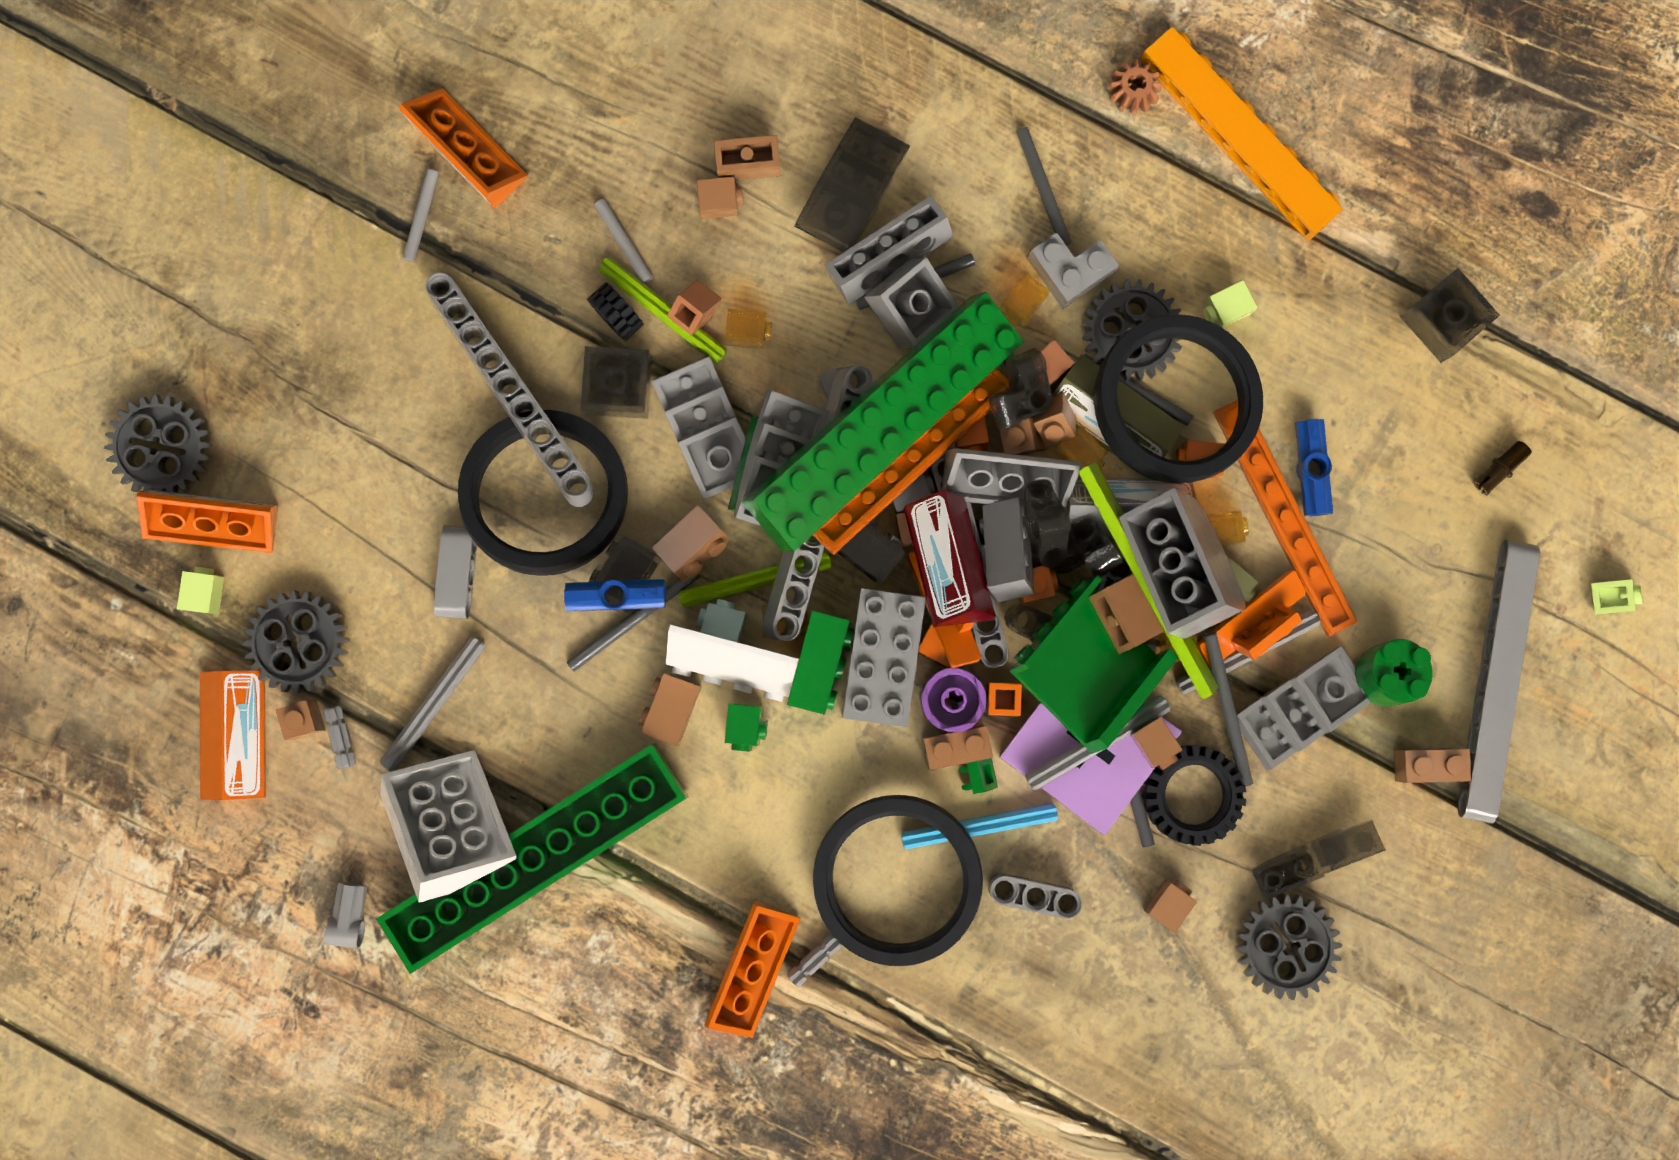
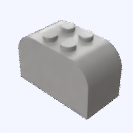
[1118,487,1245,639]

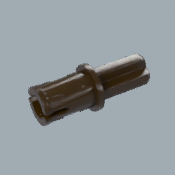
[1473,441,1532,496]

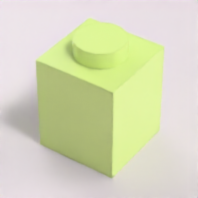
[1203,280,1257,328]
[177,567,224,615]

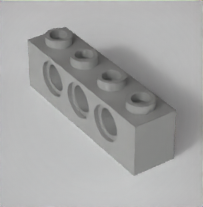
[825,196,954,305]

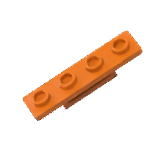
[907,552,981,668]
[1197,569,1306,668]

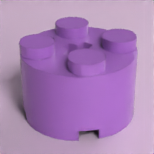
[920,668,986,732]

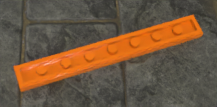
[813,368,1015,555]
[1213,400,1357,636]

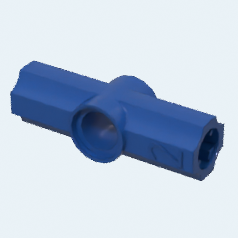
[1295,419,1333,517]
[564,579,666,612]

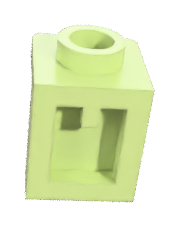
[1591,579,1643,615]

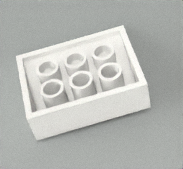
[666,625,799,702]
[380,750,516,902]

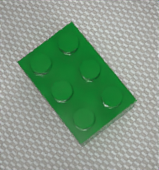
[787,610,854,715]

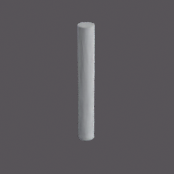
[402,169,439,263]
[594,199,654,284]

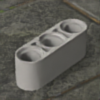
[434,525,477,619]
[988,873,1082,919]

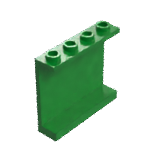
[1010,575,1179,754]

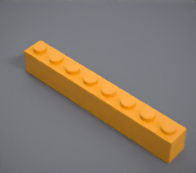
[1140,26,1343,242]

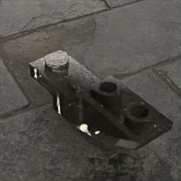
[1252,819,1386,900]

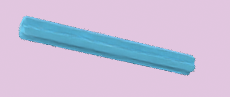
[901,804,1058,849]

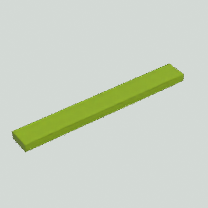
[1079,462,1219,699]

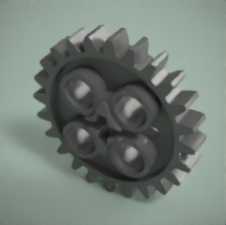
[1081,279,1182,382]
[104,395,213,493]
[243,590,350,693]
[1235,893,1342,1000]

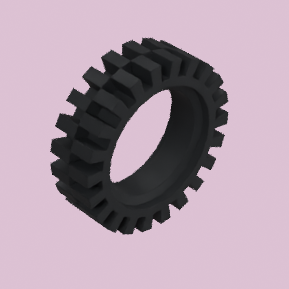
[1142,745,1246,846]

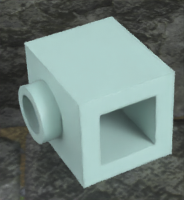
[697,599,747,643]

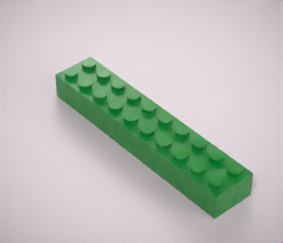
[741,292,1024,551]
[376,743,689,974]

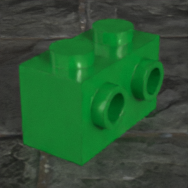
[724,704,768,752]

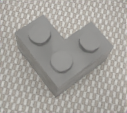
[1027,232,1119,309]

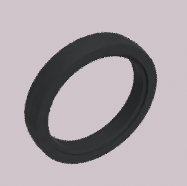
[1094,314,1263,484]
[458,410,628,576]
[813,795,983,966]

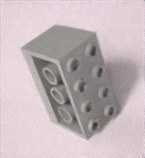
[842,588,926,727]

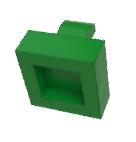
[958,758,998,794]

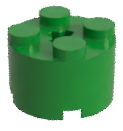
[1355,639,1433,707]

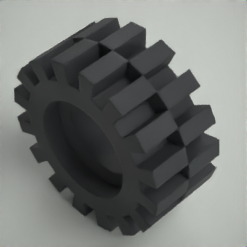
[587,282,644,342]

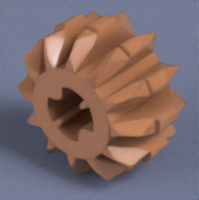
[1108,59,1162,116]

